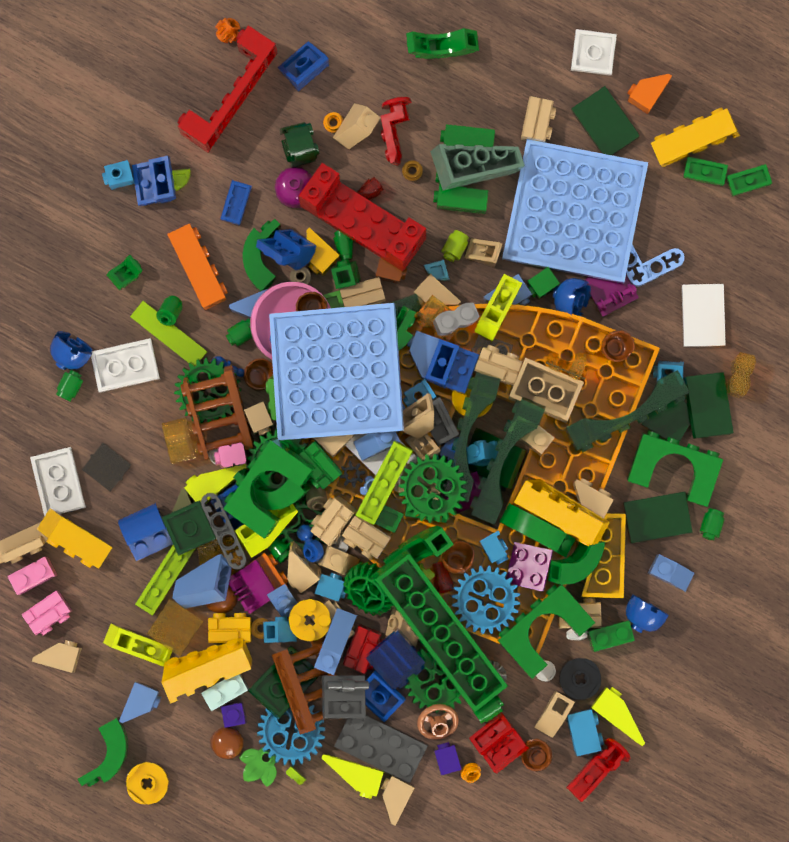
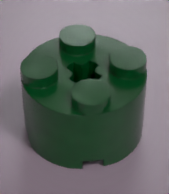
[280,122,320,168]

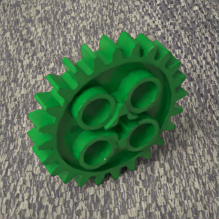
[174,357,242,423]
[246,430,311,489]
[398,454,468,523]
[403,649,461,713]

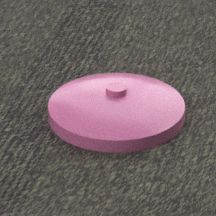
[250,282,331,360]

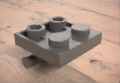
[322,676,369,719]

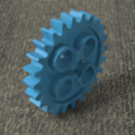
[452,565,521,634]
[257,705,325,766]

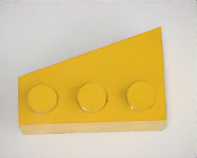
[37,508,112,569]

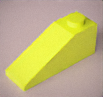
[474,274,522,341]
[184,464,249,504]
[234,504,298,558]
[103,624,174,667]
[590,687,645,746]
[322,753,384,799]

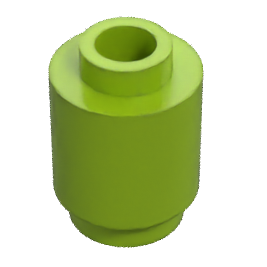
[441,230,469,262]

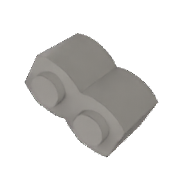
[433,303,479,336]

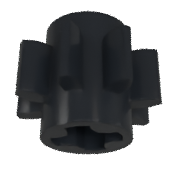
[339,461,365,488]

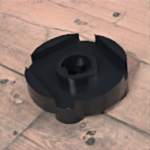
[559,658,601,700]

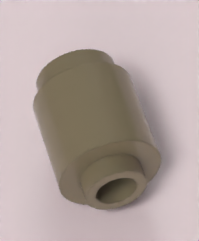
[290,267,311,285]
[305,480,327,510]

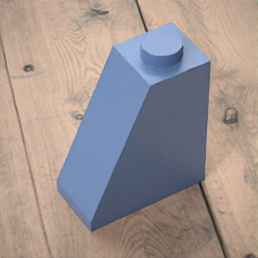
[172,554,232,609]

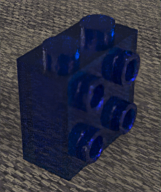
[366,628,426,690]

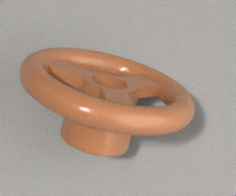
[417,704,459,740]

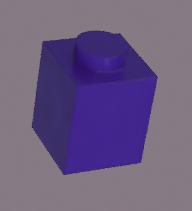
[221,702,247,728]
[434,742,462,775]

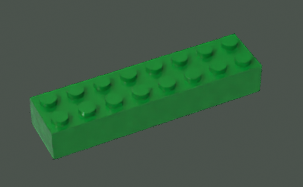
[371,550,508,712]

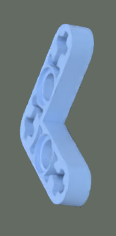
[626,245,684,287]

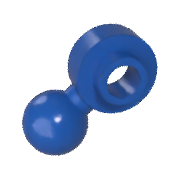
[297,525,324,562]

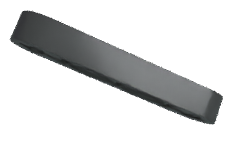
[201,493,247,569]

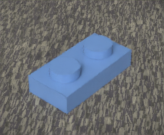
[267,584,298,617]

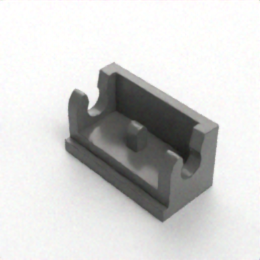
[430,397,459,446]

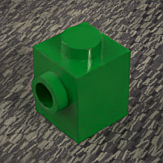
[331,259,361,289]

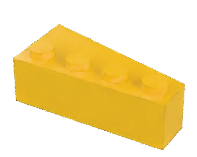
[514,479,610,546]

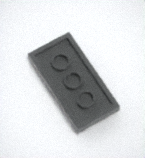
[334,715,428,784]

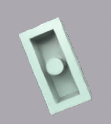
[201,674,249,711]

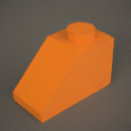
[627,74,672,114]

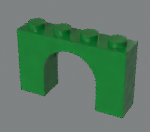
[433,124,495,214]
[627,430,723,507]
[223,438,316,539]
[497,584,596,679]

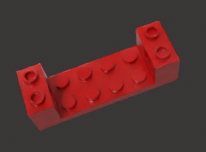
[177,25,278,153]
[299,163,426,271]

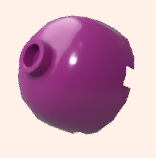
[274,167,312,208]

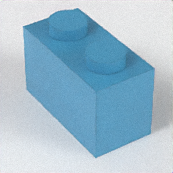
[566,709,604,756]

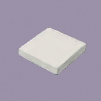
[571,29,617,76]

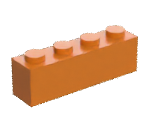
[167,223,228,311]

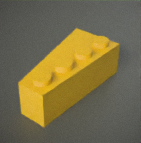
[651,108,740,167]
[581,513,626,598]
[161,638,252,704]

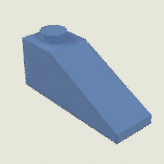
[314,608,357,675]

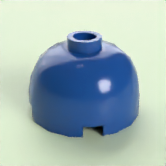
[553,278,591,321]
[50,331,92,370]
[626,594,669,633]

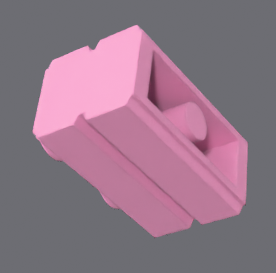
[214,443,246,469]
[8,557,58,595]
[21,590,72,636]

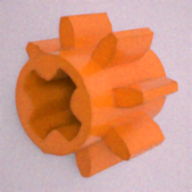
[215,18,240,43]

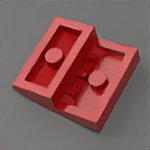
[469,712,529,774]

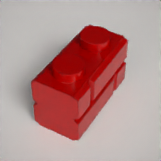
[343,624,384,674]

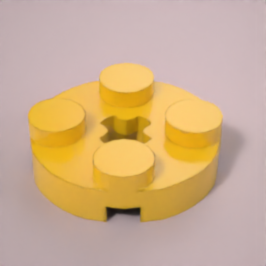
[289,599,331,641]
[126,762,169,804]

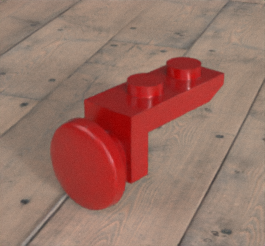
[380,97,412,166]
[566,738,630,802]

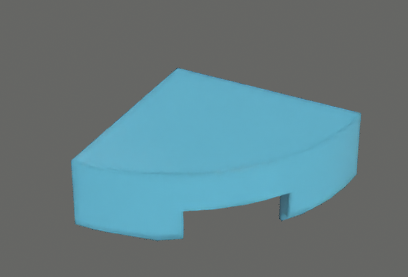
[424,260,449,281]

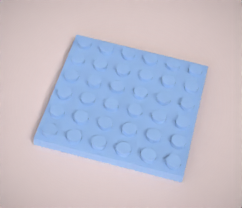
[502,139,648,284]
[269,303,404,441]

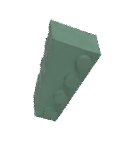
[430,144,525,190]

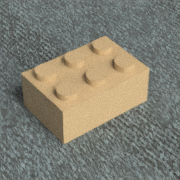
[508,357,584,423]

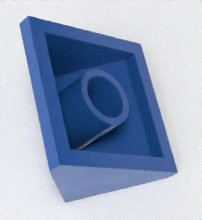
[278,41,329,92]
[365,670,406,722]

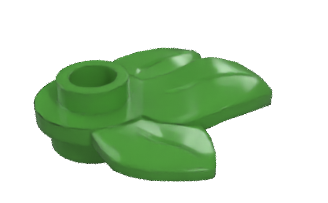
[239,747,277,787]

